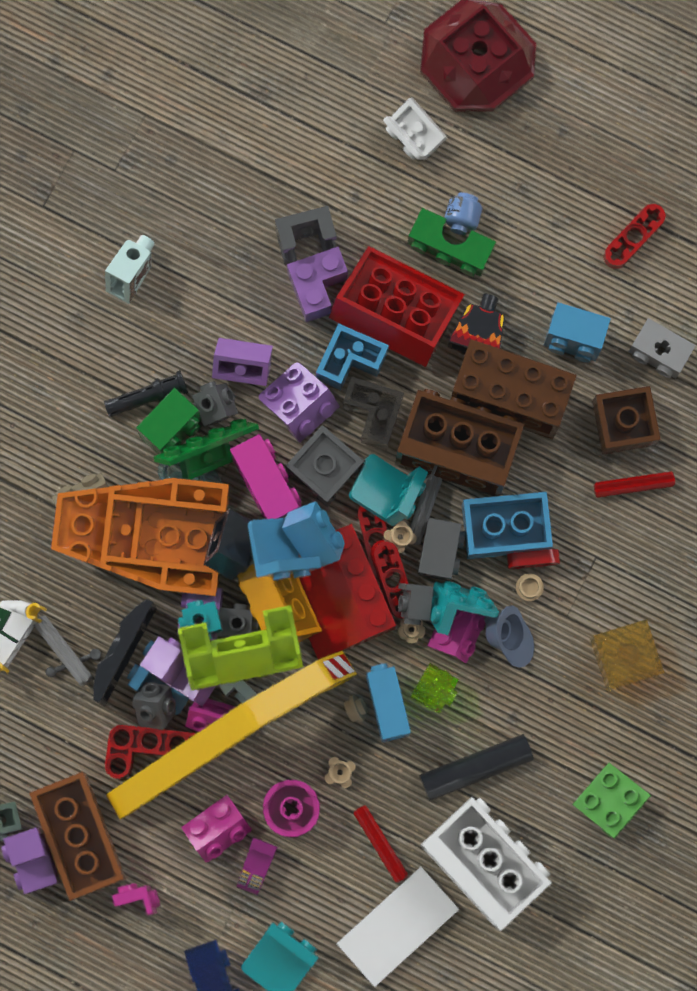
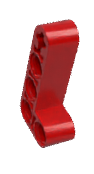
[105,725,197,780]

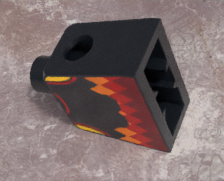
[447,294,505,353]

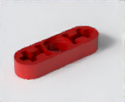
[603,204,666,269]
[358,506,395,580]
[371,540,409,619]

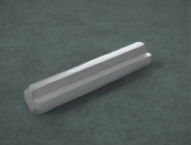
[34,615,92,686]

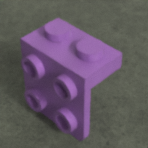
[259,363,340,443]

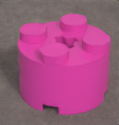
[263,780,320,838]

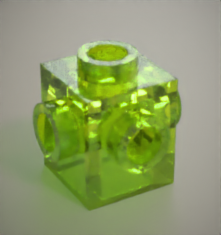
[410,663,459,714]

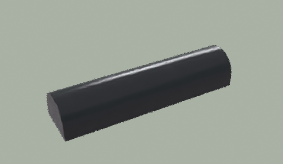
[419,734,534,801]

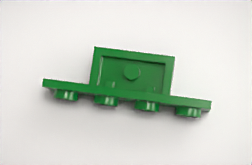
[153,419,259,480]

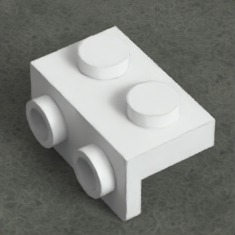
[383,98,448,160]

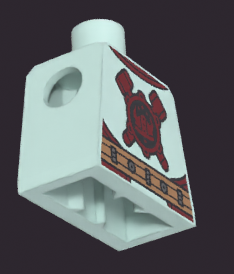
[105,235,155,304]

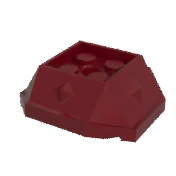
[420,0,536,112]

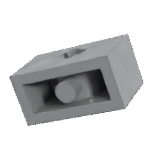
[629,318,696,379]

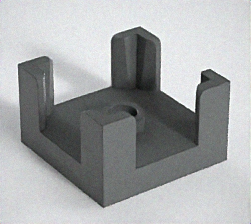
[275,206,337,265]
[286,425,364,507]

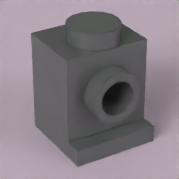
[398,583,433,625]

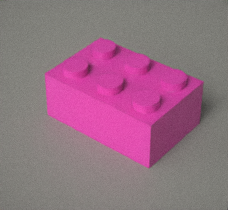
[230,434,302,519]

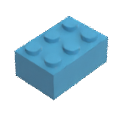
[462,492,553,559]

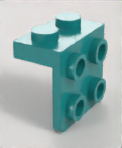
[349,454,428,526]
[430,581,499,635]
[241,921,319,991]

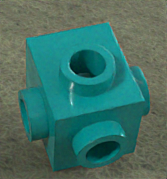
[178,600,223,640]

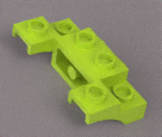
[178,605,304,691]

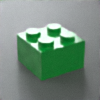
[136,388,202,455]

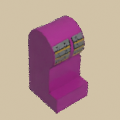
[236,838,278,896]

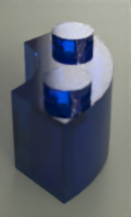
[184,939,240,991]

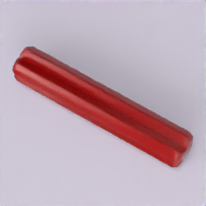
[594,471,675,498]
[354,805,408,883]

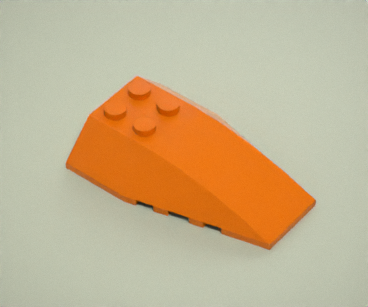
[51,478,229,596]

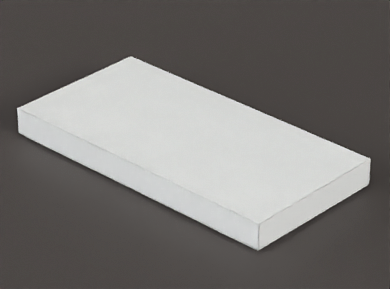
[337,867,459,987]

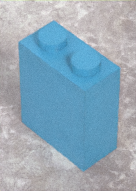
[366,663,411,743]

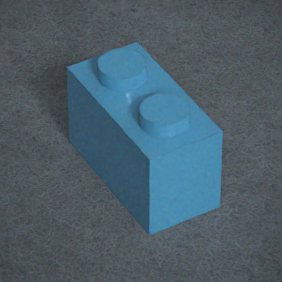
[282,501,345,571]

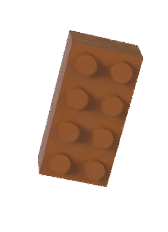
[29,771,126,901]

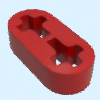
[507,549,560,569]

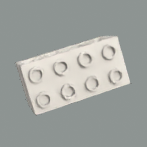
[420,797,551,931]

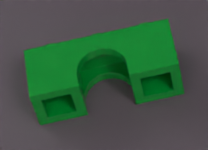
[407,208,496,277]

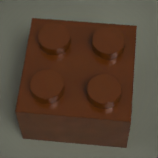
[592,386,661,455]

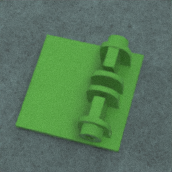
[572,763,651,839]

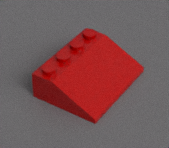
[329,246,465,367]
[299,523,396,660]

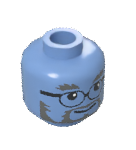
[444,193,482,235]

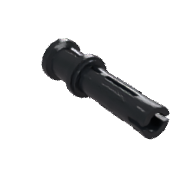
[104,370,189,418]

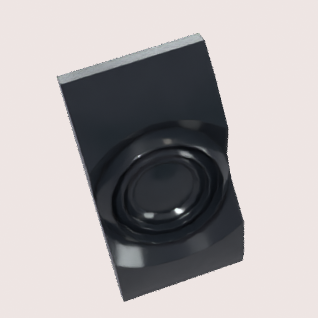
[93,599,157,707]

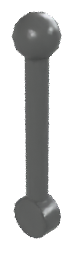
[46,649,101,677]

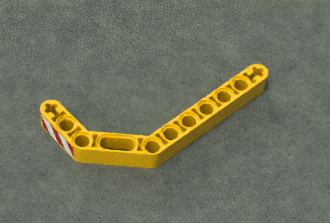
[106,651,357,820]

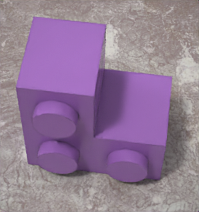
[287,246,348,322]
[140,637,216,707]
[1,827,61,894]

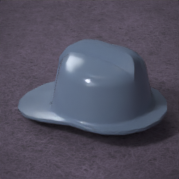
[484,605,534,668]

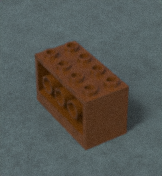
[451,339,577,440]
[395,389,524,497]

